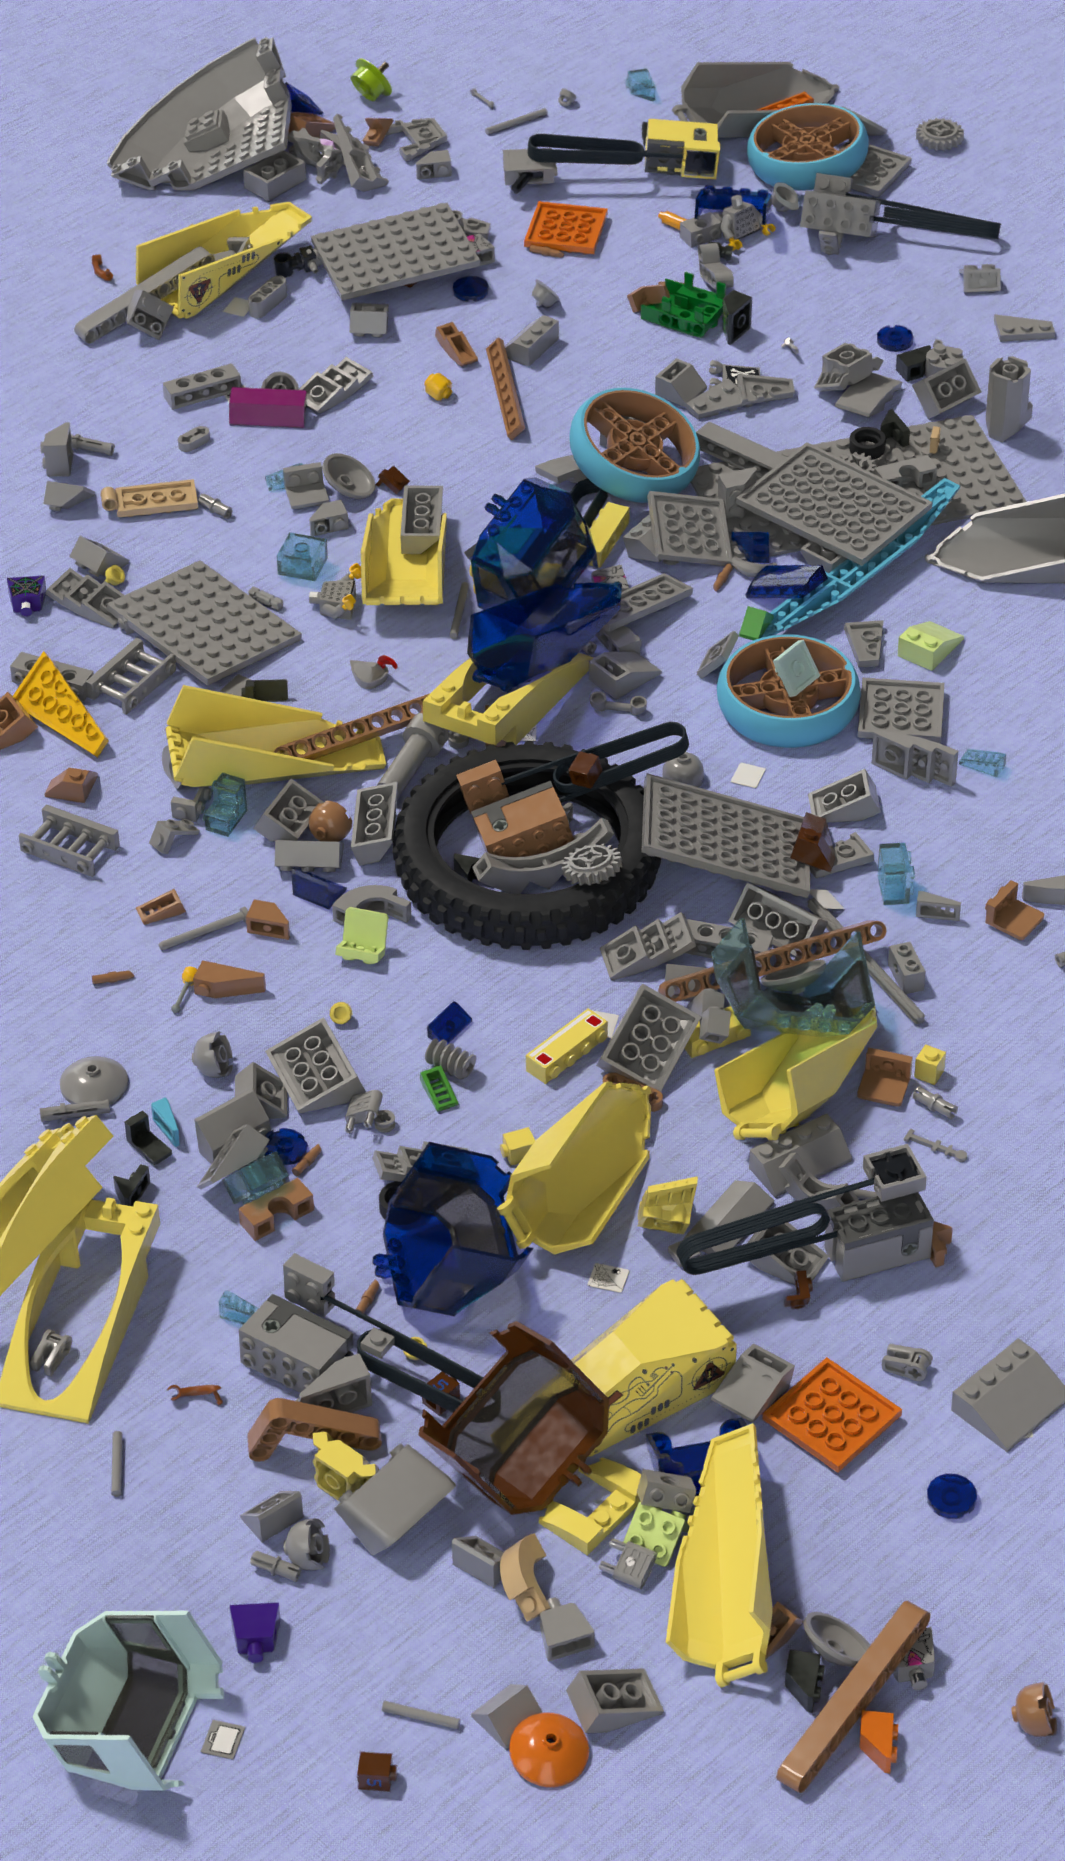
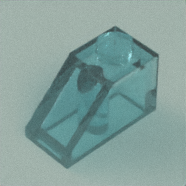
[625,68,655,101]

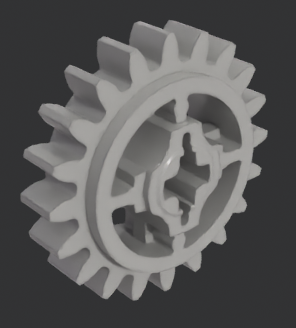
[916,118,964,151]
[561,844,622,886]

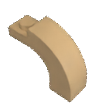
[500,1533,551,1622]

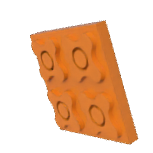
[524,201,608,254]
[762,1357,902,1473]

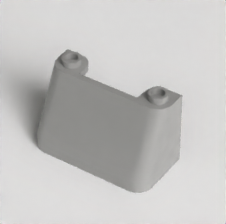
[334,1443,456,1556]

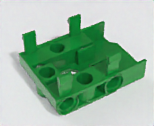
[641,272,727,337]

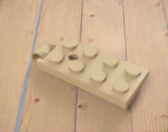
[101,479,198,518]

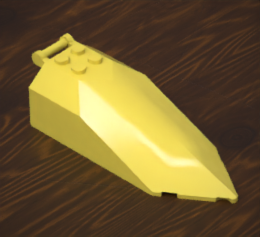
[714,1004,878,1140]
[497,1081,652,1255]

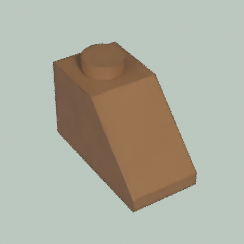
[246,899,290,940]
[766,1601,803,1659]

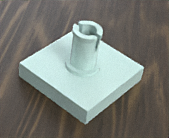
[773,640,821,697]

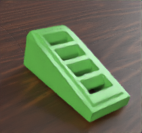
[420,1065,458,1112]

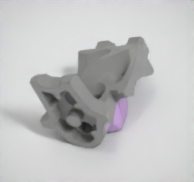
[288,128,344,184]

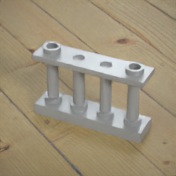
[86,638,176,714]
[18,804,120,877]

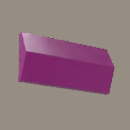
[229,387,307,428]

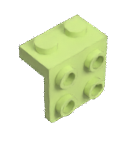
[335,907,389,964]
[623,1502,690,1567]

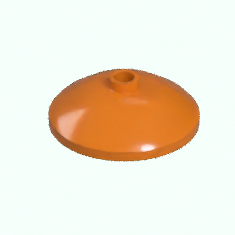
[509,1712,589,1787]

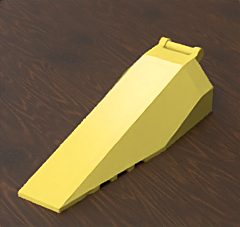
[666,1423,773,1688]

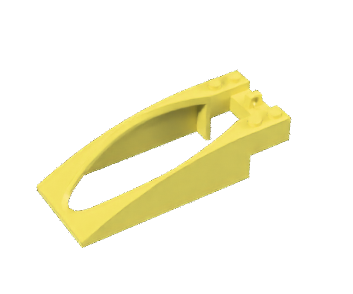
[423,635,594,746]
[0,1115,113,1296]
[0,1198,160,1424]

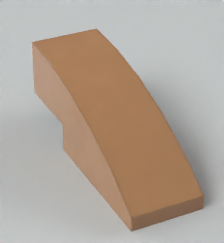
[435,322,478,366]

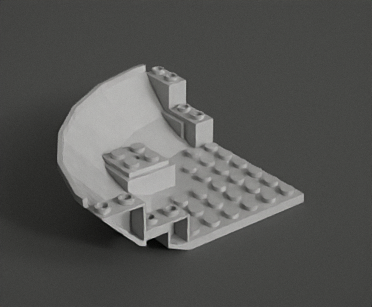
[107,37,292,190]

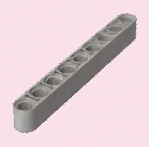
[74,247,215,343]

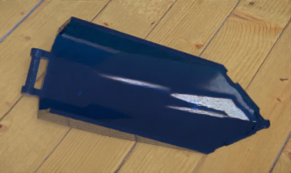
[467,582,622,693]

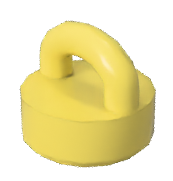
[104,565,125,586]
[330,1002,353,1024]

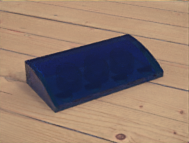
[745,565,828,598]

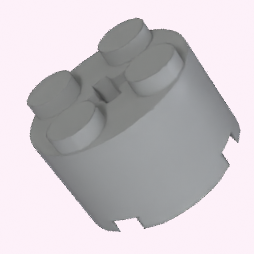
[925,344,964,377]

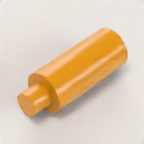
[658,211,687,230]

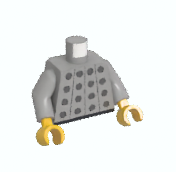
[720,195,776,251]
[309,563,361,620]

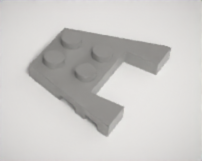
[386,118,447,161]

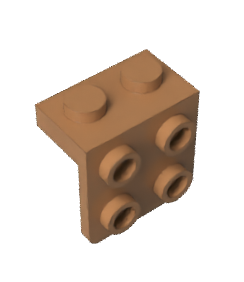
[985,880,1044,940]
[857,1047,913,1107]

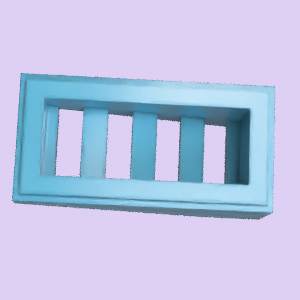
[151,1097,180,1147]

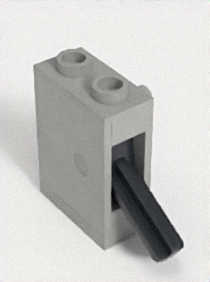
[503,148,557,194]

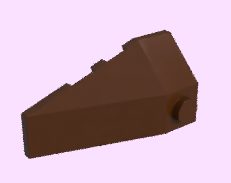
[790,812,836,873]

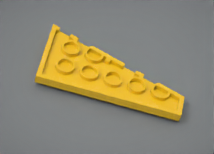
[13,651,109,758]

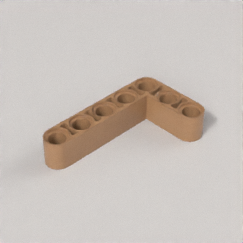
[247,1398,382,1462]

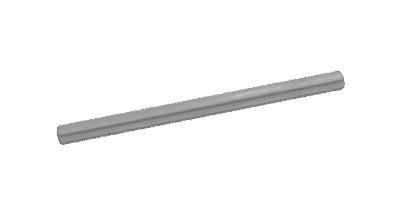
[807,898,925,1025]

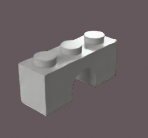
[874,455,937,487]

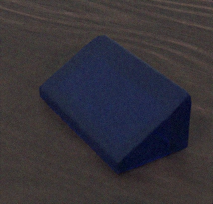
[427,1001,472,1045]

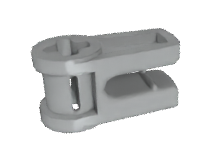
[30,1329,72,1376]
[882,1344,933,1381]

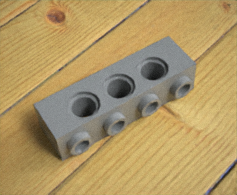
[163,363,241,410]
[10,652,94,701]
[685,919,773,967]

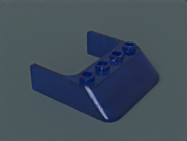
[694,185,772,225]

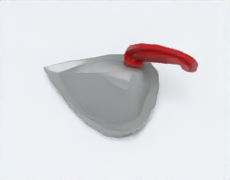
[350,655,398,689]

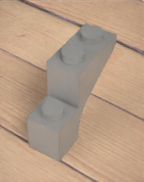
[687,988,731,1044]

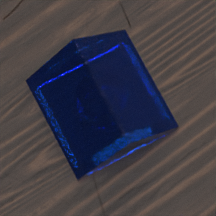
[291,869,347,909]

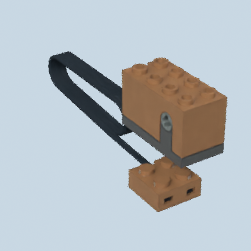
[456,722,689,857]

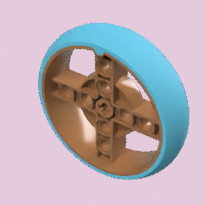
[747,103,869,190]
[569,388,700,503]
[717,634,861,748]

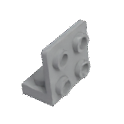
[959,264,1001,292]
[283,462,329,509]

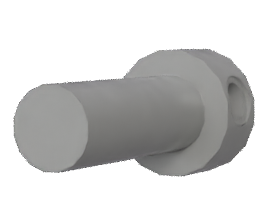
[377,713,449,799]

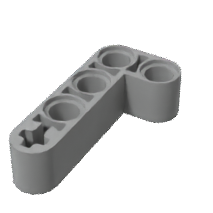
[698,243,734,289]

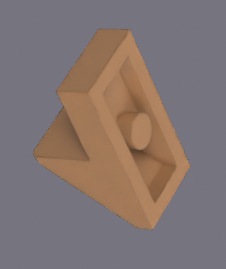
[362,118,393,146]
[930,1221,953,1267]

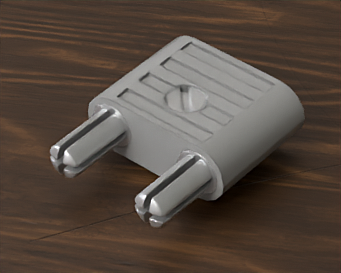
[345,1090,383,1133]
[599,1538,657,1589]

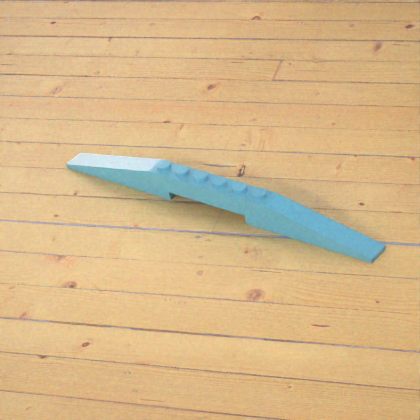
[761,478,960,638]

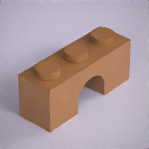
[238,1178,314,1241]

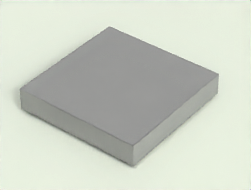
[697,631,739,679]

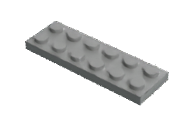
[581,573,693,632]

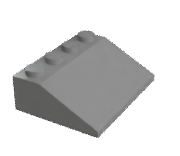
[596,983,701,1092]
[265,1017,366,1113]
[951,1338,1065,1452]

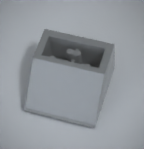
[127,290,174,340]
[655,358,707,407]

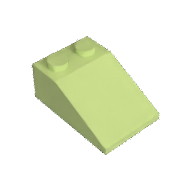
[898,621,964,671]

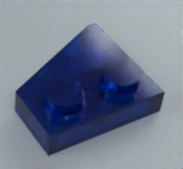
[731,531,769,563]

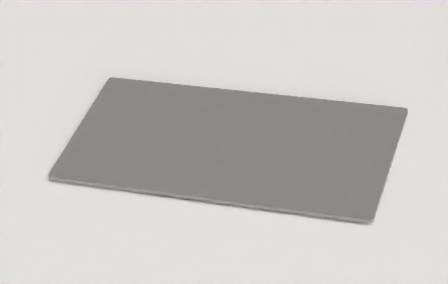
[691,415,1027,561]

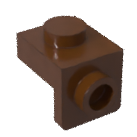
[376,465,410,495]
[784,1270,813,1309]

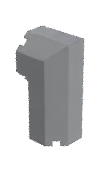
[985,356,1033,442]

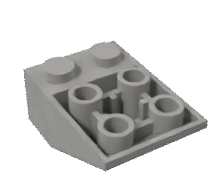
[589,651,662,699]
[711,1343,795,1423]

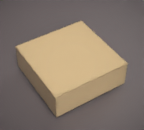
[929,426,941,454]

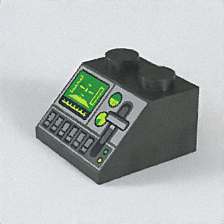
[722,290,752,345]

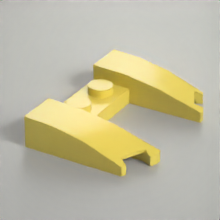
[539,1457,641,1556]

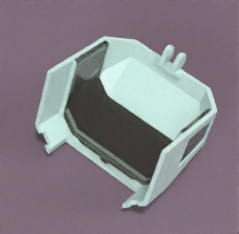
[32,1611,224,1791]

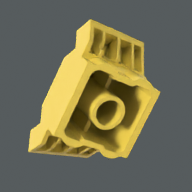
[638,1176,698,1234]
[313,1432,380,1502]

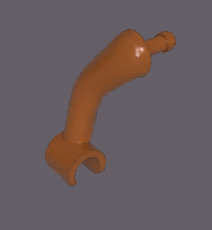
[92,254,113,281]
[166,1385,223,1405]

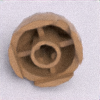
[309,801,352,842]
[1011,1682,1057,1736]

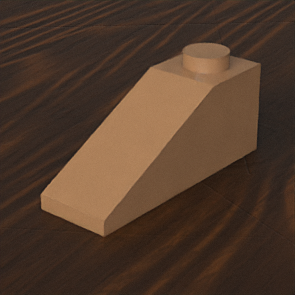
[193,960,266,998]

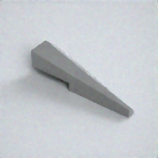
[333,114,389,192]

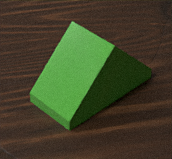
[739,606,774,641]

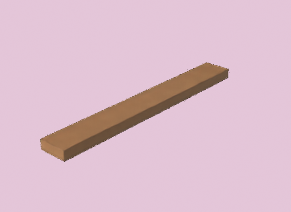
[486,338,525,440]

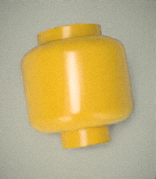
[424,373,452,401]

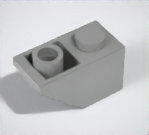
[416,150,451,179]
[309,500,349,537]

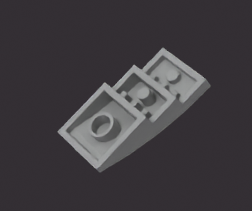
[299,357,374,414]
[835,372,902,417]
[535,455,587,484]
[45,568,124,628]
[871,730,959,787]
[600,912,696,980]
[372,1141,476,1182]

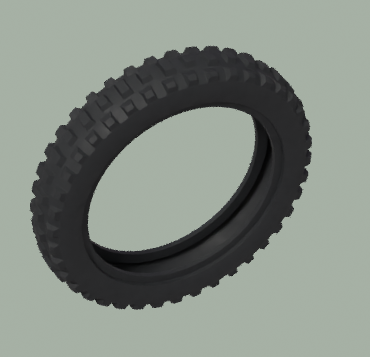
[393,741,661,950]

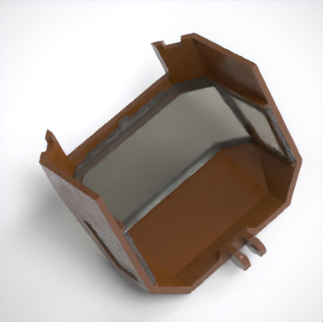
[418,1321,609,1515]

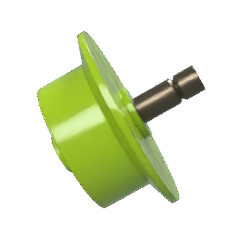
[350,58,392,101]

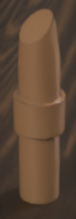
[530,245,564,258]
[713,564,733,591]
[92,970,134,984]
[292,1144,322,1176]
[356,1279,380,1313]

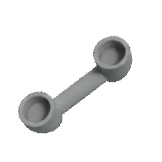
[590,691,647,715]

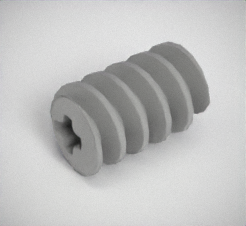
[425,1038,477,1079]

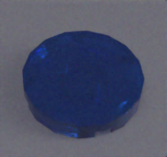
[452,276,489,302]
[877,325,913,352]
[264,1128,308,1165]
[927,1474,977,1519]

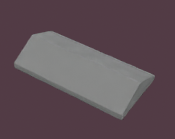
[683,1180,774,1254]

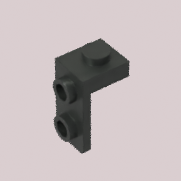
[242,679,288,701]
[124,1110,172,1165]

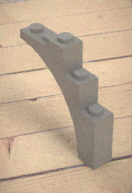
[472,818,614,894]

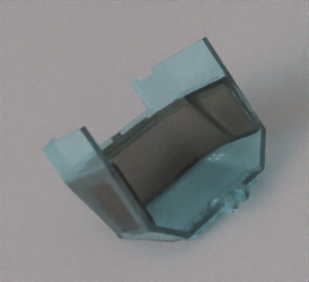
[711,918,875,1037]

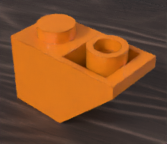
[859,1710,898,1773]

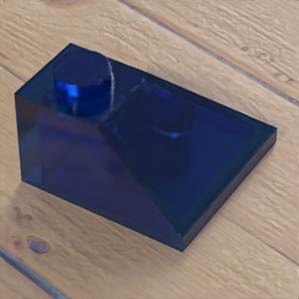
[285,82,324,115]

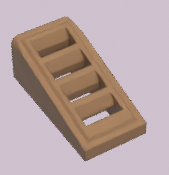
[136,889,186,925]

